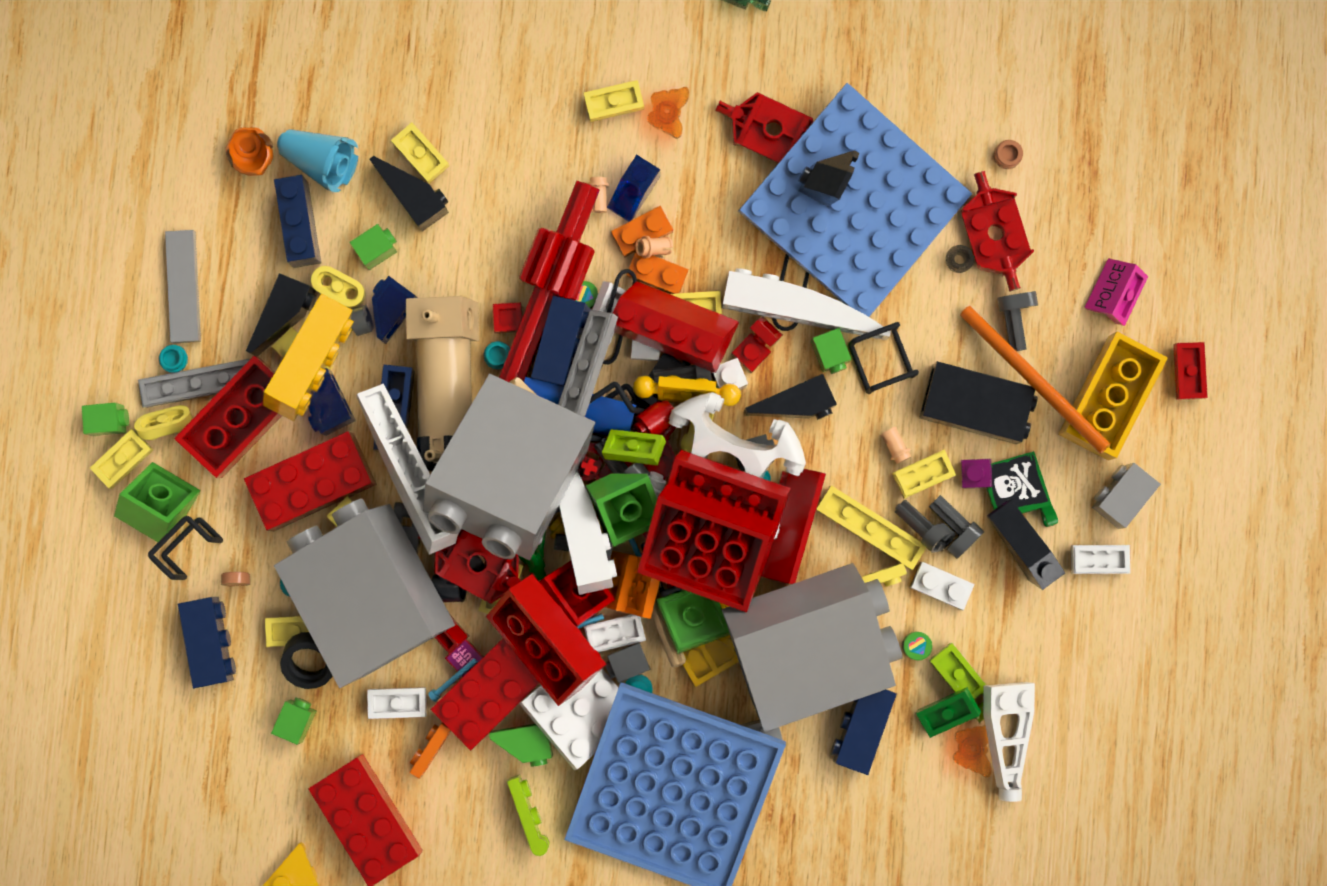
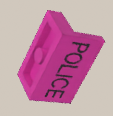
[1085,258,1148,326]

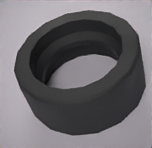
[280,632,333,689]

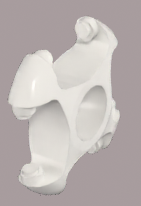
[649,392,806,540]

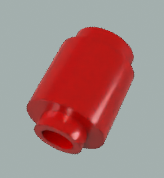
[634,400,674,435]

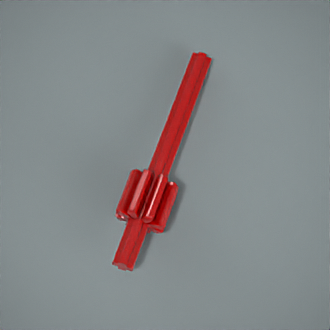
[499,180,600,382]

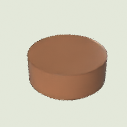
[994,140,1023,169]
[221,572,250,586]

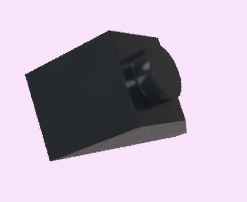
[370,156,449,232]
[246,273,317,357]
[744,374,837,420]
[987,499,1065,590]

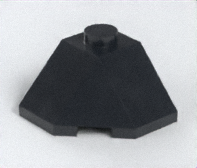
[798,150,859,207]

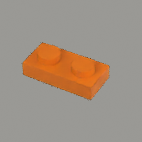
[611,206,673,258]
[627,252,689,294]
[410,722,451,779]

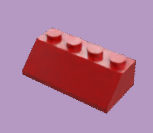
[613,281,739,373]
[761,469,826,585]

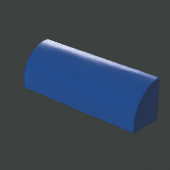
[524,377,636,436]

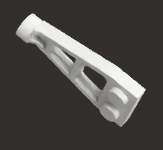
[983,682,1035,802]

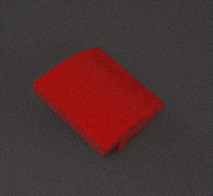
[637,450,791,613]

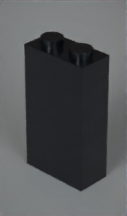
[919,361,1038,444]

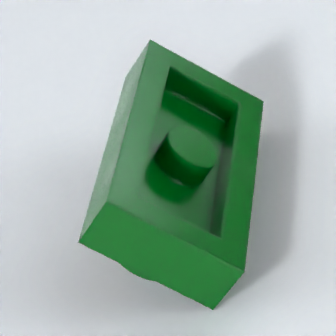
[916,687,981,738]

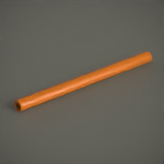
[960,306,1110,454]

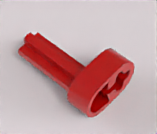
[577,443,603,481]

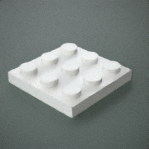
[519,668,618,770]

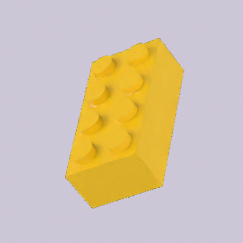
[263,293,354,422]
[1058,332,1168,461]

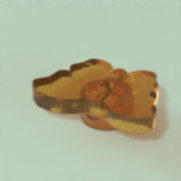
[647,87,690,139]
[953,725,992,778]

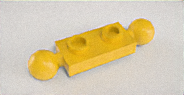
[633,375,741,406]

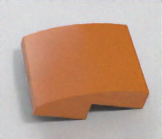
[605,551,660,619]

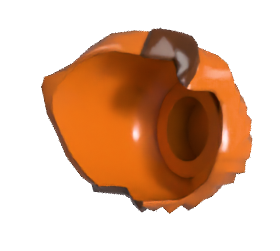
[225,127,273,176]

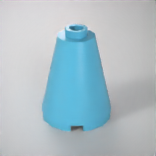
[277,129,358,192]

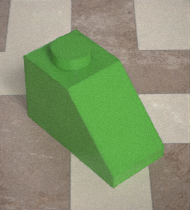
[489,724,553,767]

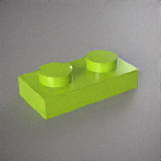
[602,429,666,465]

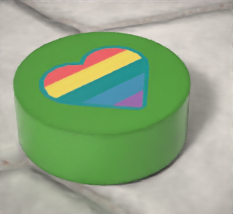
[575,281,598,309]
[903,632,932,660]

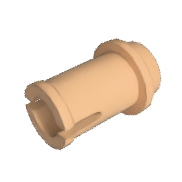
[587,177,609,213]
[635,236,673,258]
[880,426,911,464]

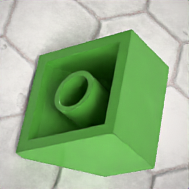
[114,462,200,542]
[586,474,657,546]

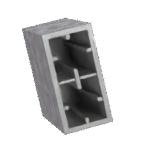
[423,373,595,560]
[274,499,455,689]
[722,563,902,732]

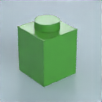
[350,224,397,270]
[810,328,851,374]
[82,403,129,436]
[271,697,317,745]

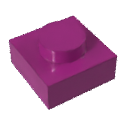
[961,459,992,488]

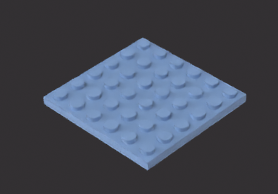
[738,83,972,317]
[564,682,786,886]

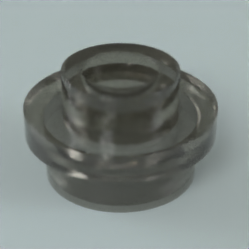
[945,245,974,273]

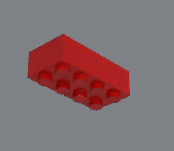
[174,355,282,478]
[243,431,377,532]
[486,574,606,706]
[430,638,539,751]
[308,754,423,886]

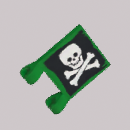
[986,451,1058,527]

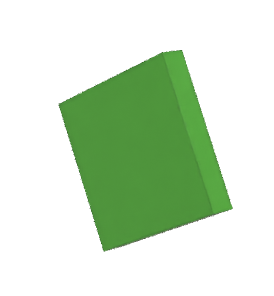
[656,590,730,654]

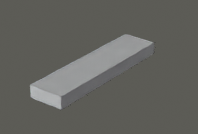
[165,230,201,344]
[558,309,618,417]
[138,359,250,408]

